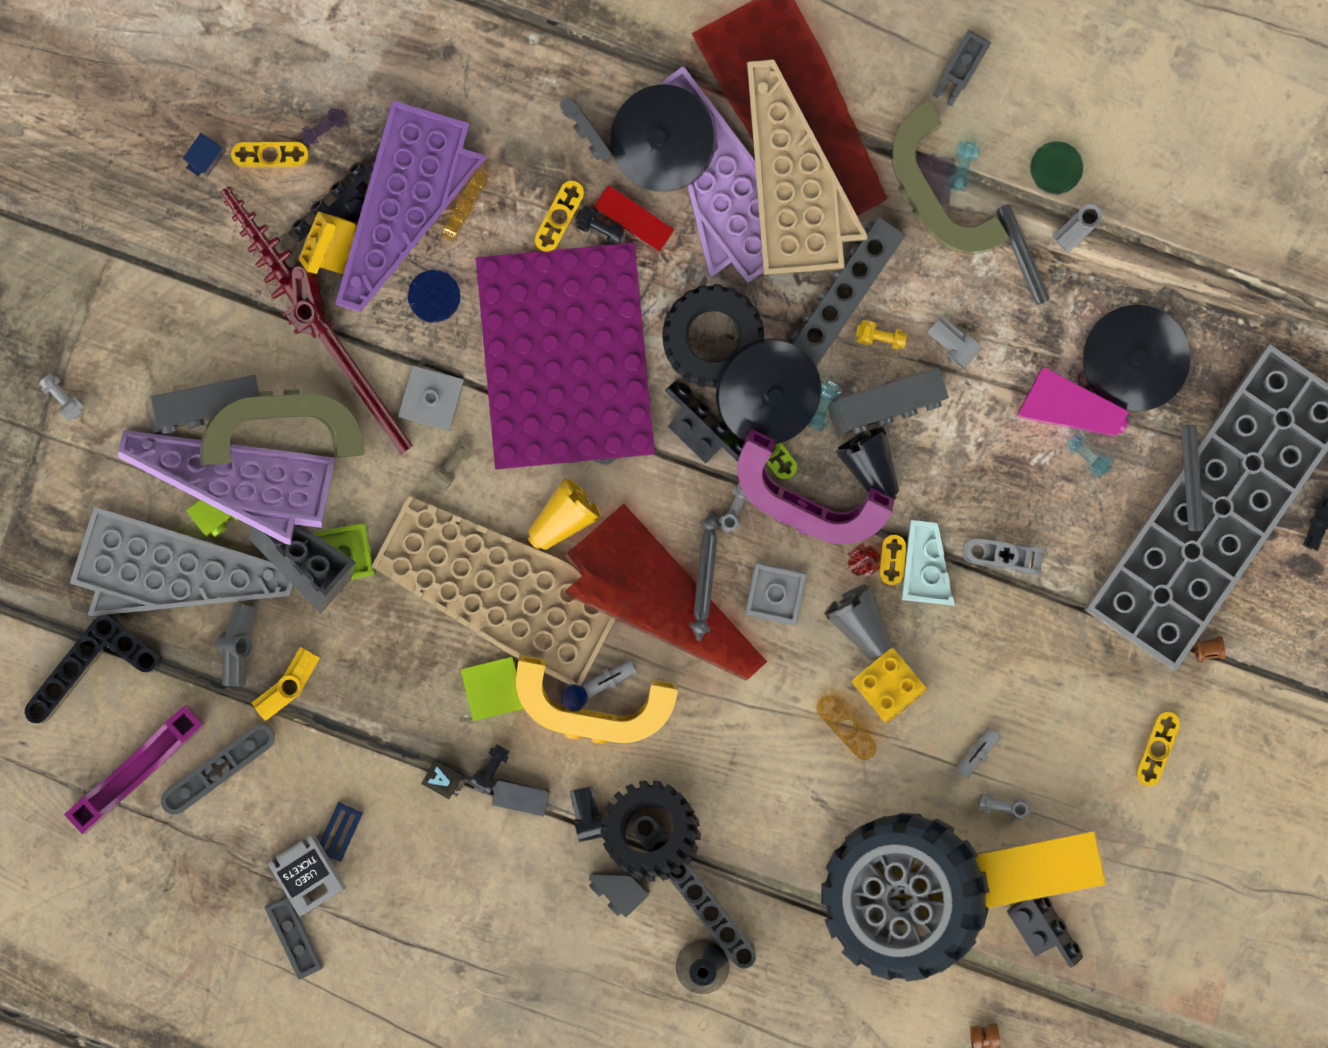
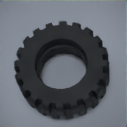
[662,284,765,388]

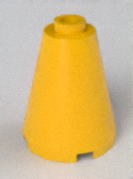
[528,478,602,550]

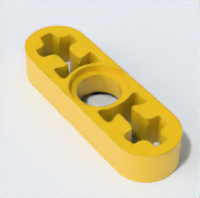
[231,142,309,168]
[535,181,584,252]
[1136,712,1180,786]

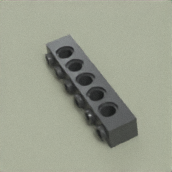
[788,218,905,367]

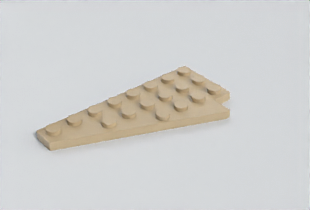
[747,60,867,276]

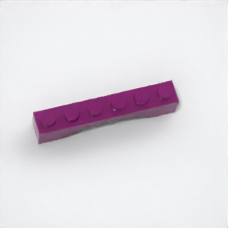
[64,705,206,834]

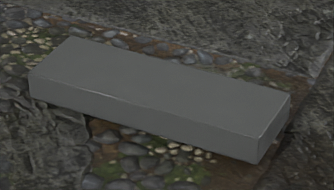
[264,896,324,980]

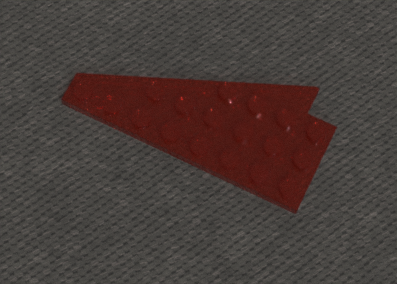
[564,504,767,681]

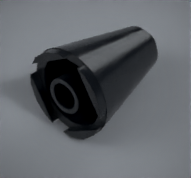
[836,427,899,499]
[676,940,729,994]

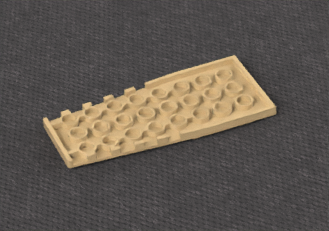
[372,496,628,690]

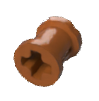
[1194,636,1226,663]

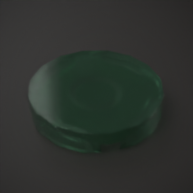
[1030,141,1084,195]

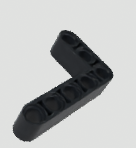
[24,615,161,724]

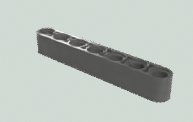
[633,815,756,969]

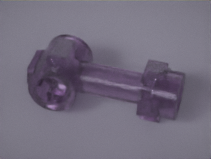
[299,108,347,147]

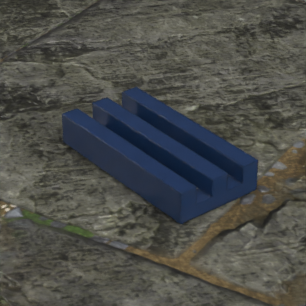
[320,802,363,862]

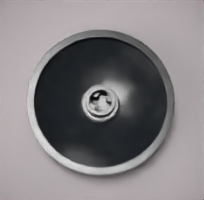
[611,84,717,192]
[1083,305,1190,412]
[716,338,821,445]

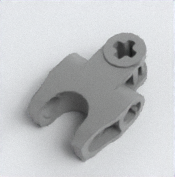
[962,538,1046,576]

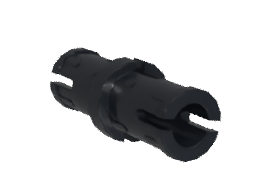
[1302,496,1328,551]

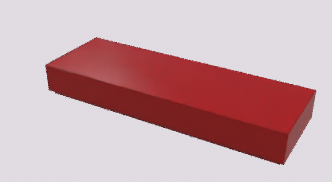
[594,185,675,253]

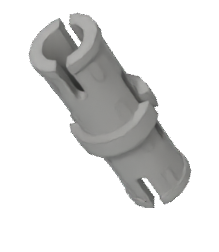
[582,659,637,698]
[955,727,1002,779]

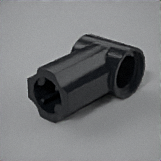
[570,786,604,843]

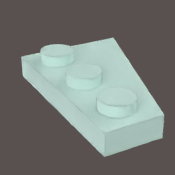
[901,520,955,606]

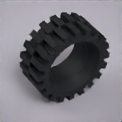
[600,780,701,882]

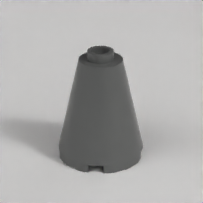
[824,584,892,659]

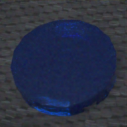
[408,270,461,323]

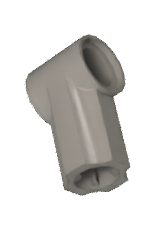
[1052,204,1102,253]
[927,315,982,369]

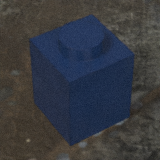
[182,133,226,177]

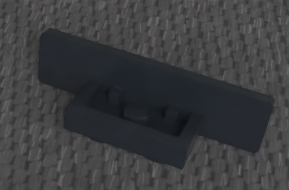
[288,159,373,243]
[665,380,744,464]
[1007,896,1083,968]

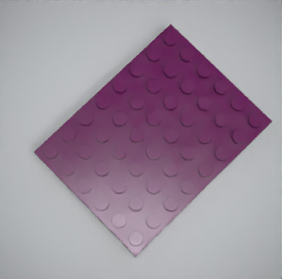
[476,242,655,470]

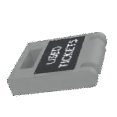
[268,833,347,917]

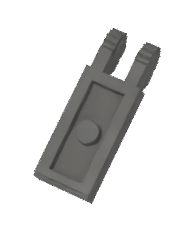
[932,30,991,107]
[560,97,614,163]

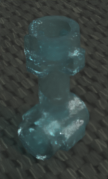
[949,140,980,192]
[808,380,842,432]
[1065,433,1114,479]

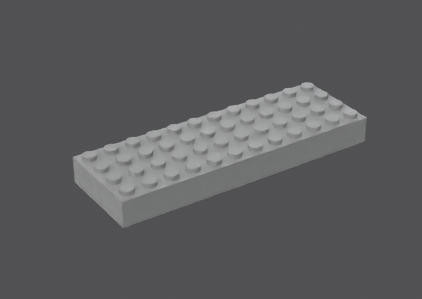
[1084,344,1328,671]

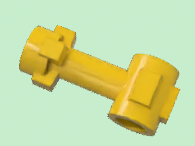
[856,320,908,350]

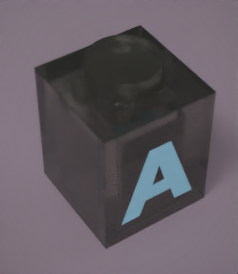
[421,760,465,799]

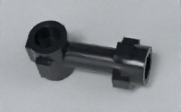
[574,206,625,244]
[470,744,510,795]

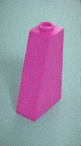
[1016,367,1130,437]

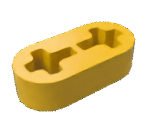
[879,535,906,586]

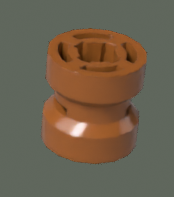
[970,1023,1000,1048]

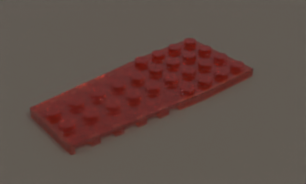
[692,0,887,217]

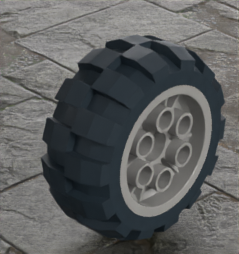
[821,813,990,982]

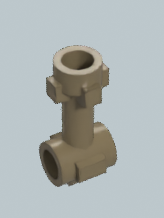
[429,440,472,490]

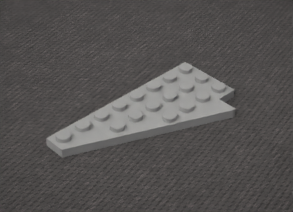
[70,507,294,616]

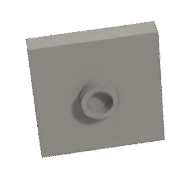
[398,365,464,431]
[744,562,807,626]

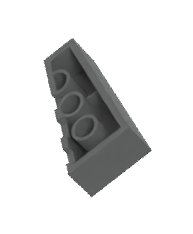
[827,368,949,436]
[145,375,259,434]
[249,524,356,614]

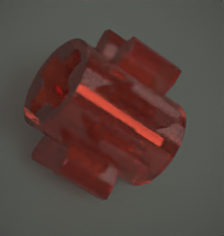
[848,543,880,578]

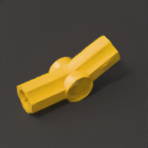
[252,646,321,721]

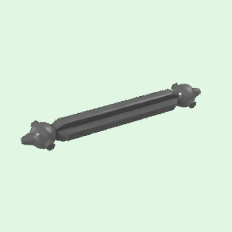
[690,511,721,641]

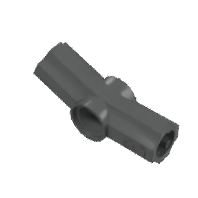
[216,603,257,687]

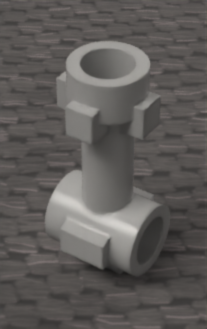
[39,373,85,421]
[719,483,750,533]
[979,793,1031,820]

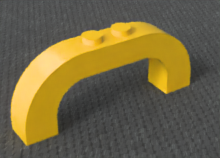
[516,655,678,744]

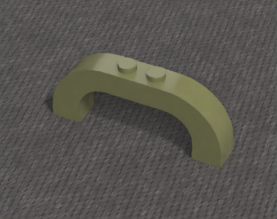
[892,101,1010,254]
[200,389,365,466]

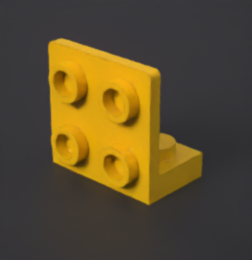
[298,211,357,274]
[852,648,927,725]

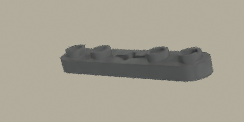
[161,724,275,815]

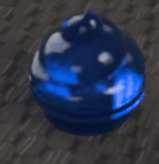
[561,684,588,711]

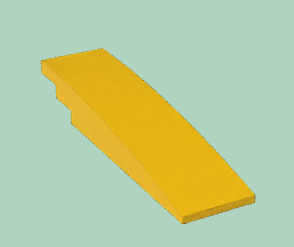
[882,831,1107,925]

